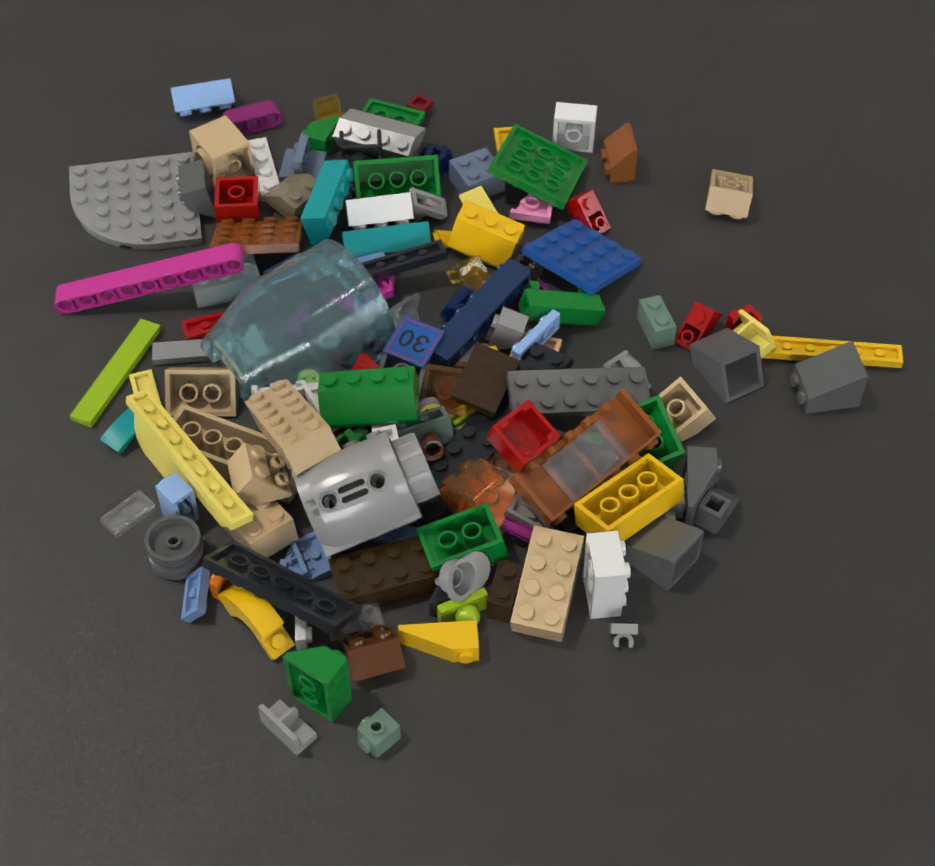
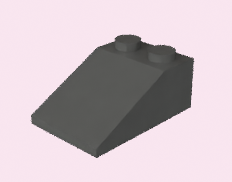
[682,446,722,526]

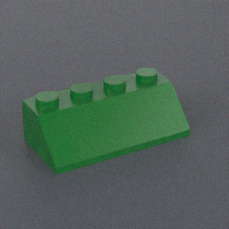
[352,155,441,199]
[317,366,420,428]

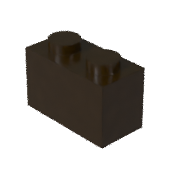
[486,559,524,623]

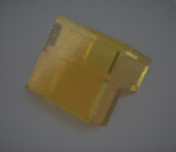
[312,93,344,121]
[446,256,490,294]

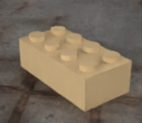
[510,526,584,642]

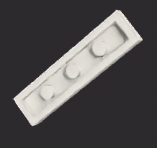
[248,137,280,201]

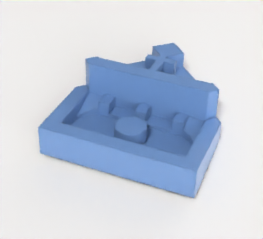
[279,531,331,582]

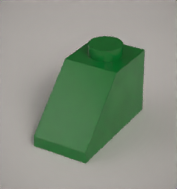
[302,115,341,154]

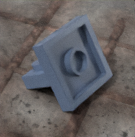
[279,134,327,183]

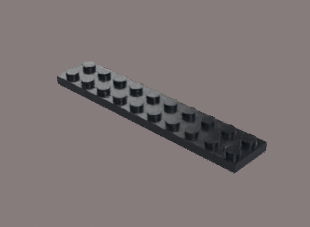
[417,342,574,525]

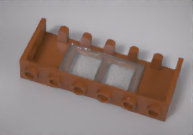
[509,388,662,528]

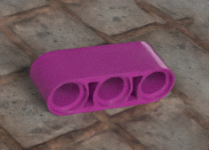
[222,100,283,135]

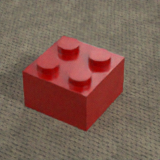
[214,176,261,223]

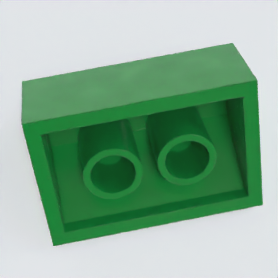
[637,395,686,470]
[283,646,352,723]

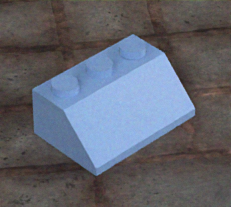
[171,78,235,116]

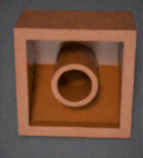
[600,123,638,184]

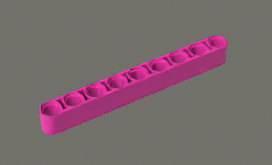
[54,243,244,314]

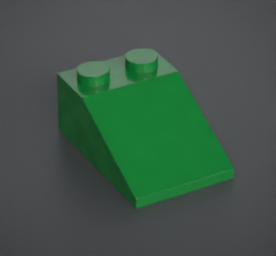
[416,502,508,571]

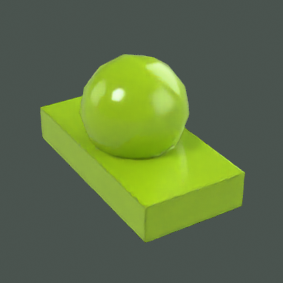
[437,588,488,625]

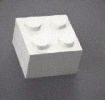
[553,102,597,153]

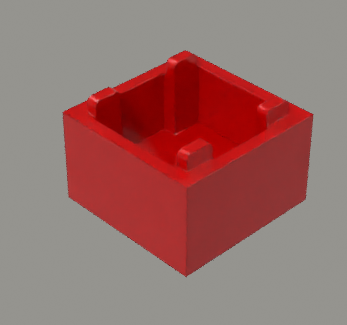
[486,399,561,473]

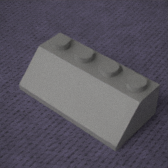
[333,109,426,159]

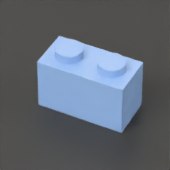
[155,472,200,522]

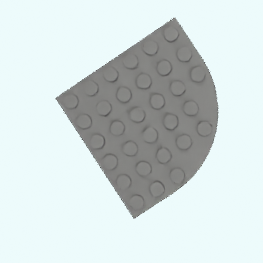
[69,152,203,250]

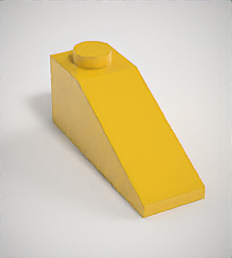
[398,620,479,664]

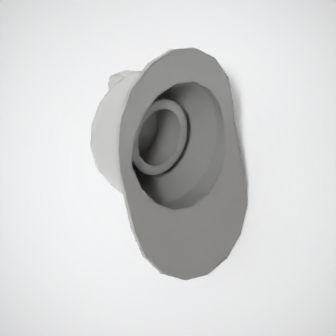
[435,551,490,602]

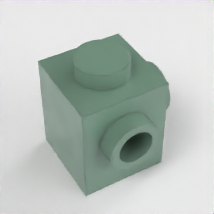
[357,708,401,759]

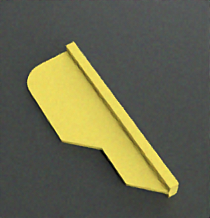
[126,388,253,530]

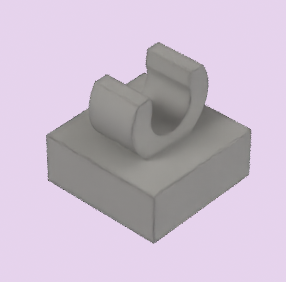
[609,623,638,648]

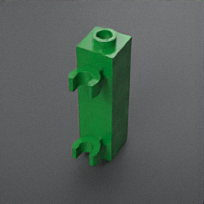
[518,280,605,326]

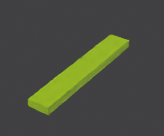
[70,319,161,428]

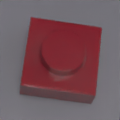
[406,93,434,115]

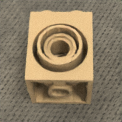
[189,115,254,185]

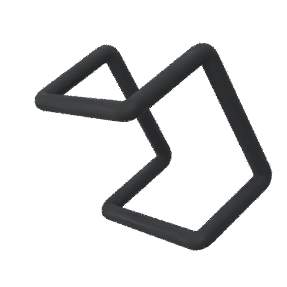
[339,129,383,160]

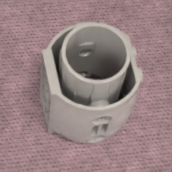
[291,430,440,557]

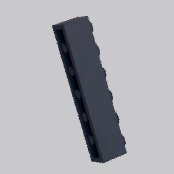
[429,258,531,373]

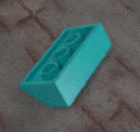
[300,160,354,250]
[340,221,431,259]

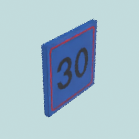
[382,315,445,369]

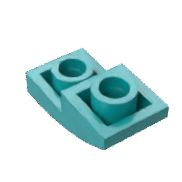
[100,408,136,454]

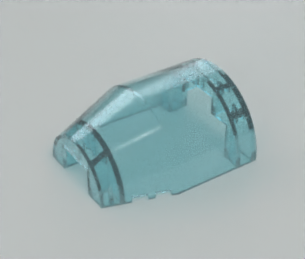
[200,239,396,401]

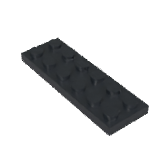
[202,540,362,635]

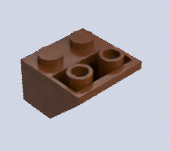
[339,624,406,682]

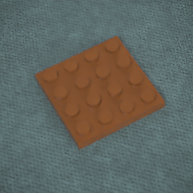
[209,216,303,254]

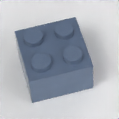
[449,147,505,197]

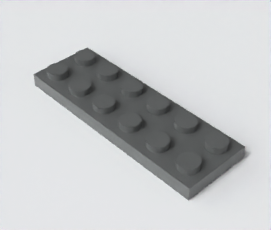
[506,367,650,417]

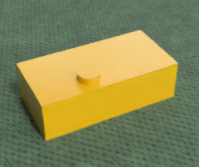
[574,453,684,541]

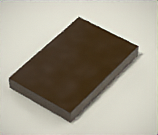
[450,342,520,417]

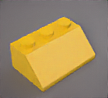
[447,200,525,268]

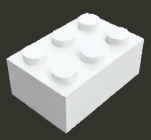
[345,192,414,230]
[582,531,631,619]

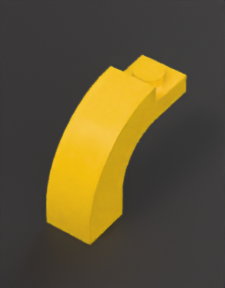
[217,584,295,660]

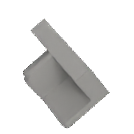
[258,699,317,756]

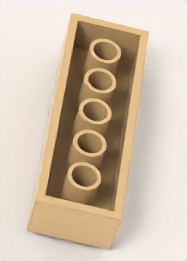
[245,379,341,475]
[173,404,298,504]

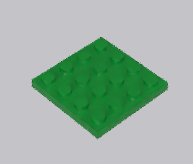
[487,124,588,210]

